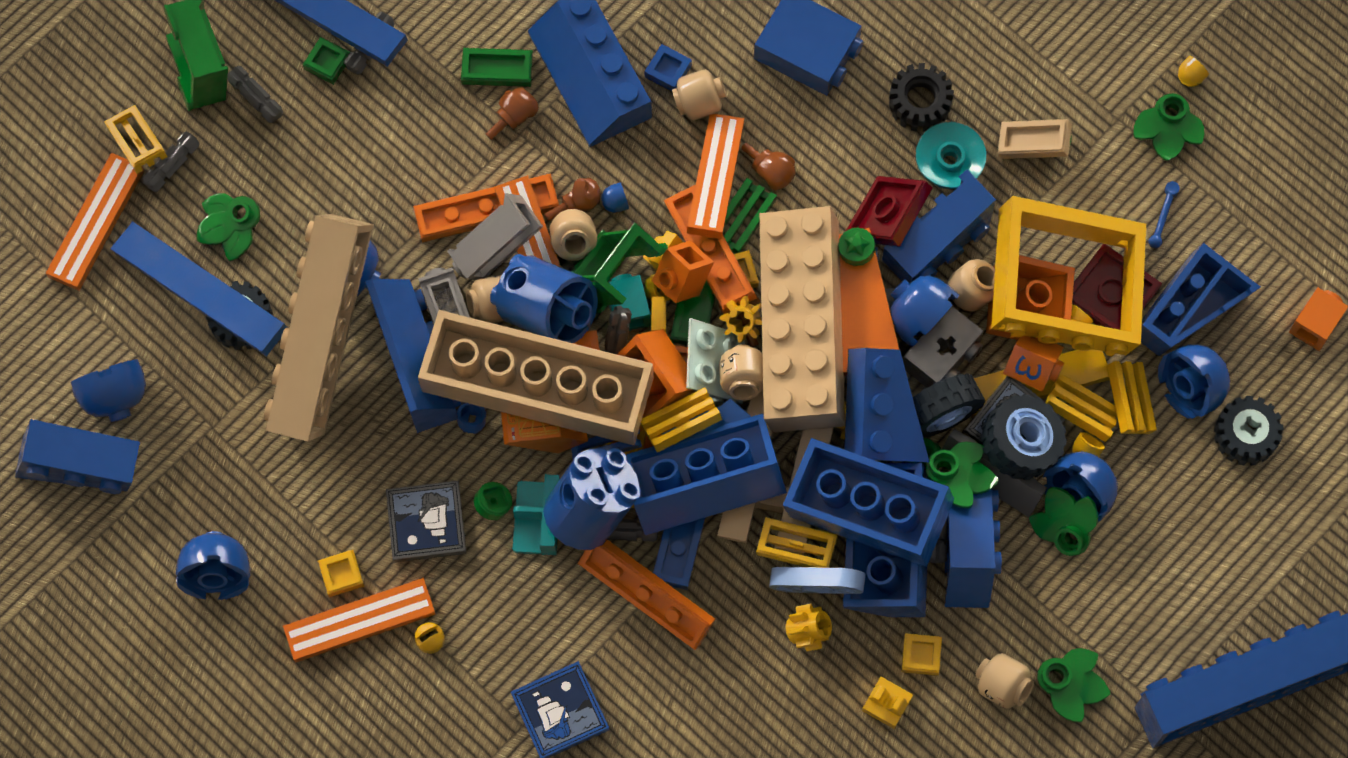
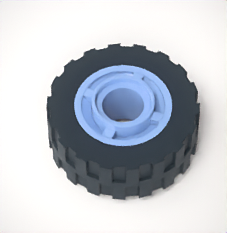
[913,373,985,438]
[980,394,1067,480]

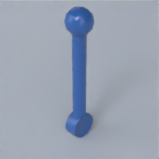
[1148,181,1180,249]

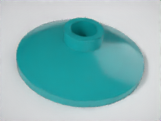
[916,122,986,189]

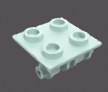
[686,318,745,406]

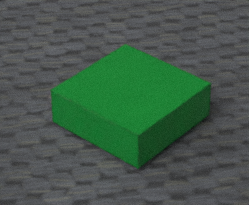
[302,37,350,85]

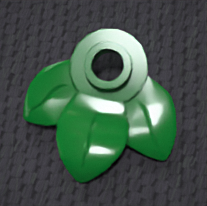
[1133,93,1204,161]
[196,193,260,261]
[925,442,998,508]
[1029,487,1098,556]
[1037,648,1110,722]

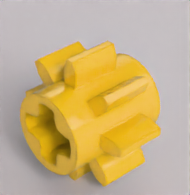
[719,296,762,343]
[786,603,832,652]

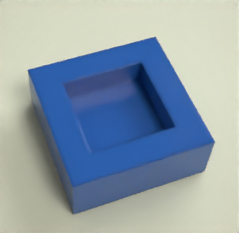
[644,44,692,91]

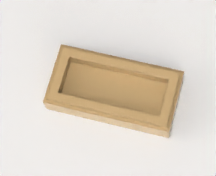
[997,119,1072,159]

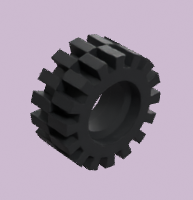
[889,63,954,132]

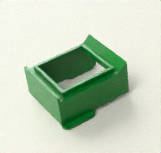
[163,0,228,111]
[571,222,668,314]

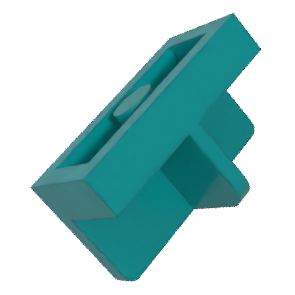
[512,474,560,555]

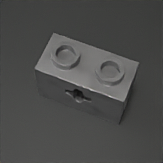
[903,306,983,388]

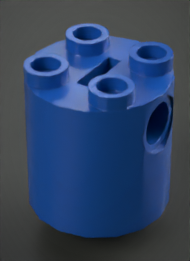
[490,254,598,343]
[543,448,641,550]

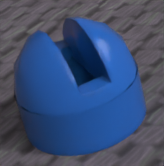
[601,182,629,213]
[457,403,486,434]

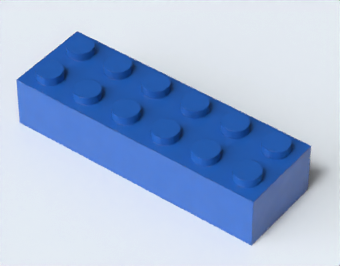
[1134,611,1348,749]

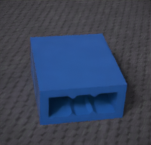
[754,0,864,96]

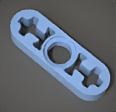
[769,567,866,594]

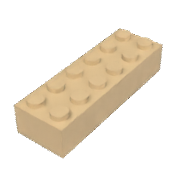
[759,206,845,432]
[264,214,374,442]
[418,310,654,445]

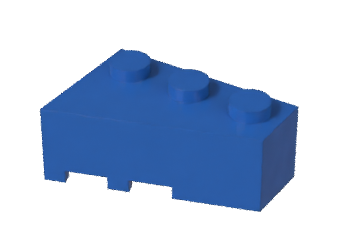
[882,169,996,283]
[1141,243,1261,356]
[844,348,929,462]
[15,419,140,494]
[945,489,1002,608]

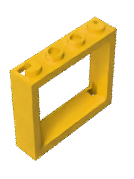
[991,196,1146,357]

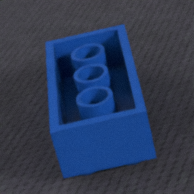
[783,438,954,567]

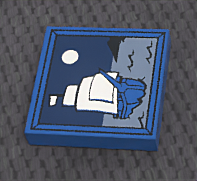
[511,661,609,758]

